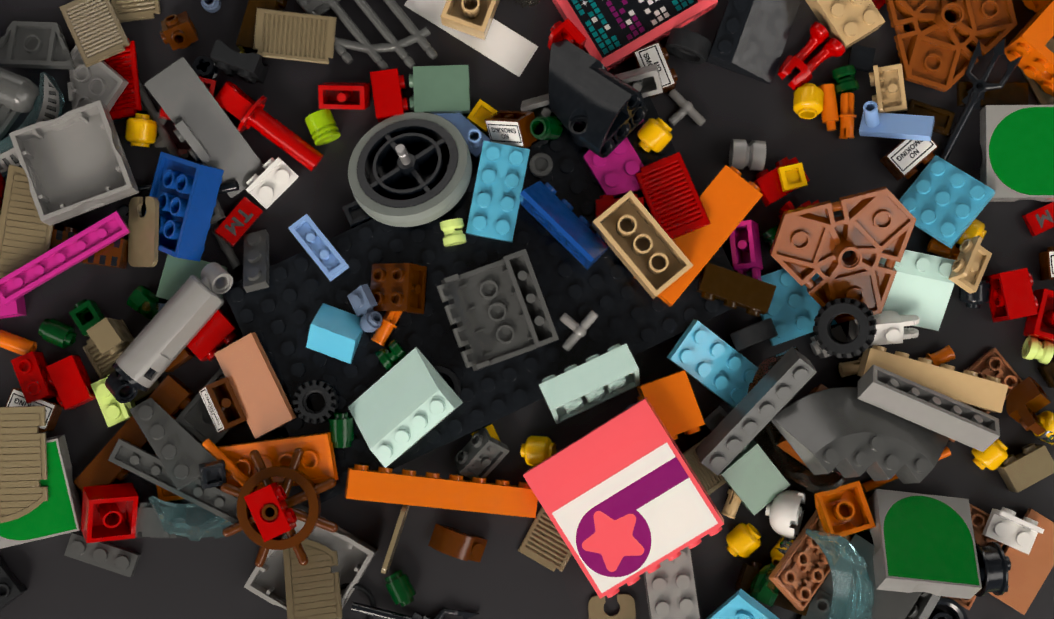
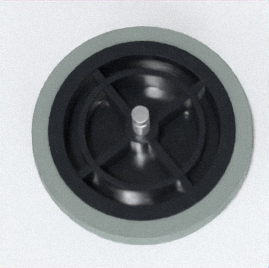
[348,112,472,227]

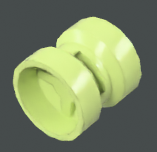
[440,218,467,247]
[1021,336,1054,364]

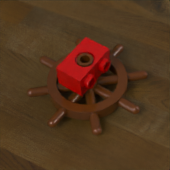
[220,448,338,567]

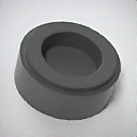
[529,153,553,178]

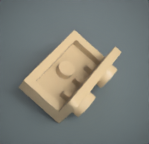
[869,64,907,113]
[948,235,992,294]

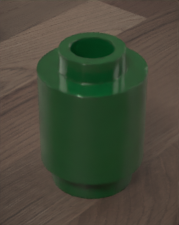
[530,116,563,140]
[38,318,77,349]
[329,412,354,448]
[385,570,417,607]

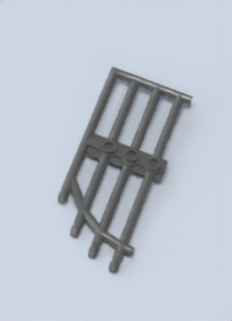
[296,0,438,70]

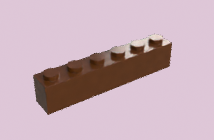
[73,375,195,491]

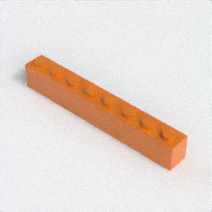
[344,464,538,518]

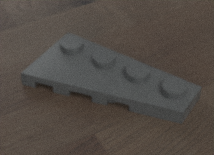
[130,398,217,491]

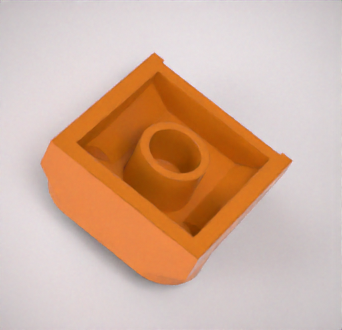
[814,481,876,540]

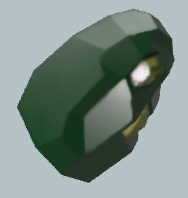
[126,285,165,320]
[748,564,779,607]

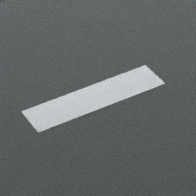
[404,0,539,77]

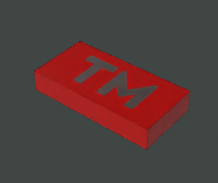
[215,197,263,247]
[1022,202,1054,237]

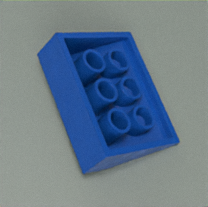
[144,152,224,262]
[520,181,609,270]

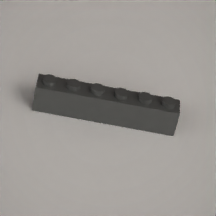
[695,347,817,475]

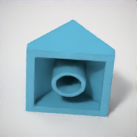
[306,303,363,364]

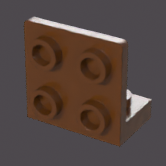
[370,263,427,314]

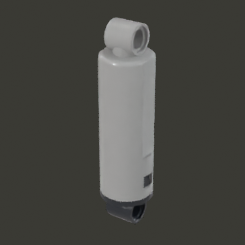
[105,262,233,403]

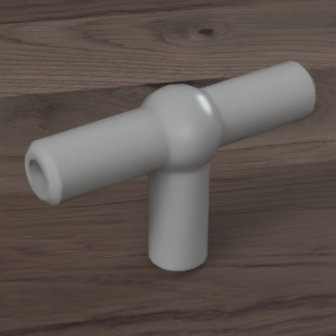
[668,89,706,126]
[560,310,598,351]

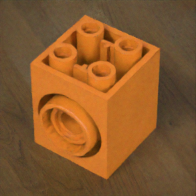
[636,370,705,440]

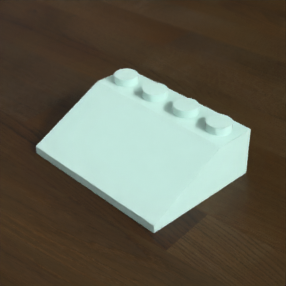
[879,250,955,331]
[539,344,640,424]
[348,347,463,468]

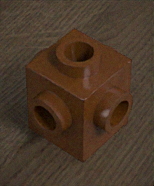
[160,11,199,51]

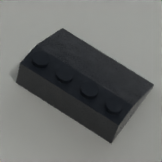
[706,0,801,85]

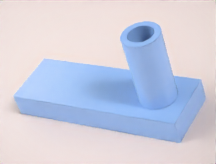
[859,101,935,141]
[435,113,490,159]
[288,214,349,282]

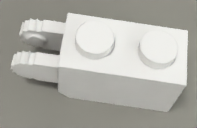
[849,310,920,346]

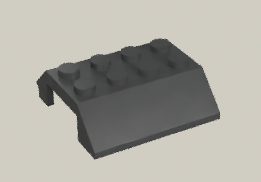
[437,249,559,371]

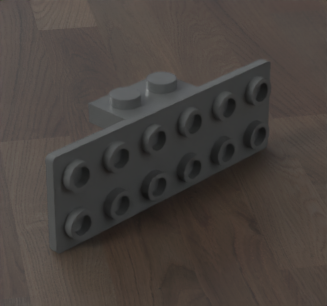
[145,57,265,198]

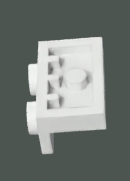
[246,157,299,209]
[982,507,1045,555]

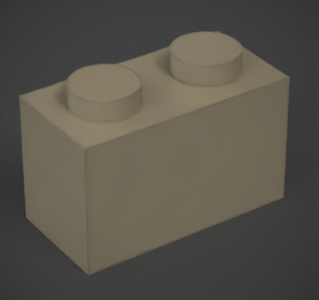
[86,317,134,356]
[997,443,1054,493]

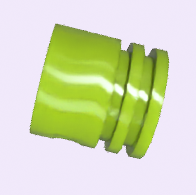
[305,109,341,146]

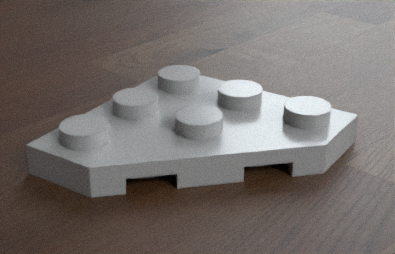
[67,45,129,112]

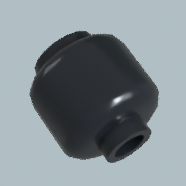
[958,275,991,308]

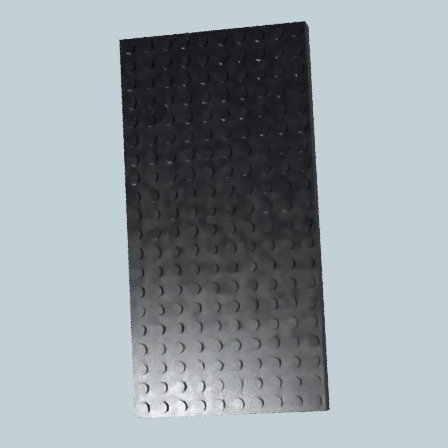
[224,96,734,503]

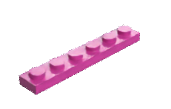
[0,211,130,305]

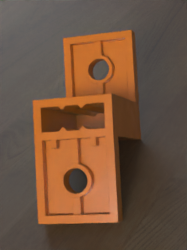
[1005,0,1054,97]

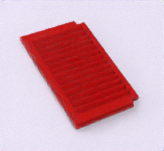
[104,38,142,120]
[635,152,711,240]

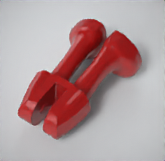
[777,22,846,91]

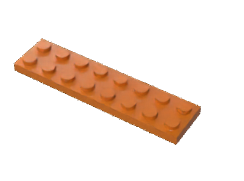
[155,432,339,502]

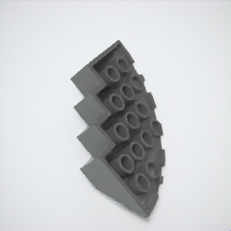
[771,387,949,484]

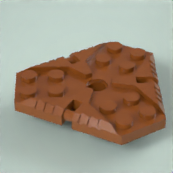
[885,0,1018,92]
[770,186,917,324]

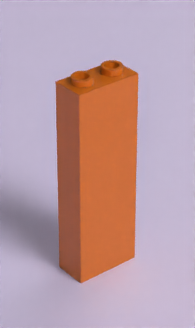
[634,165,763,307]

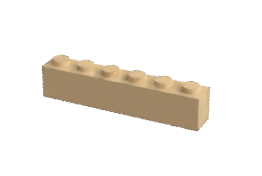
[857,345,1008,413]

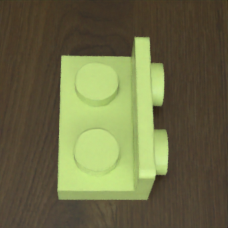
[91,374,136,427]

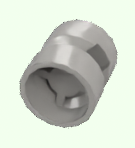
[729,139,766,171]

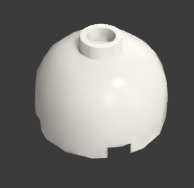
[765,490,805,539]

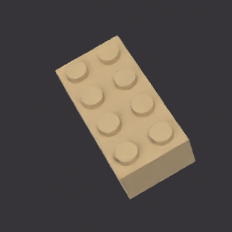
[440,0,500,40]
[805,0,886,49]
[592,190,694,299]

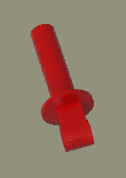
[214,81,324,172]

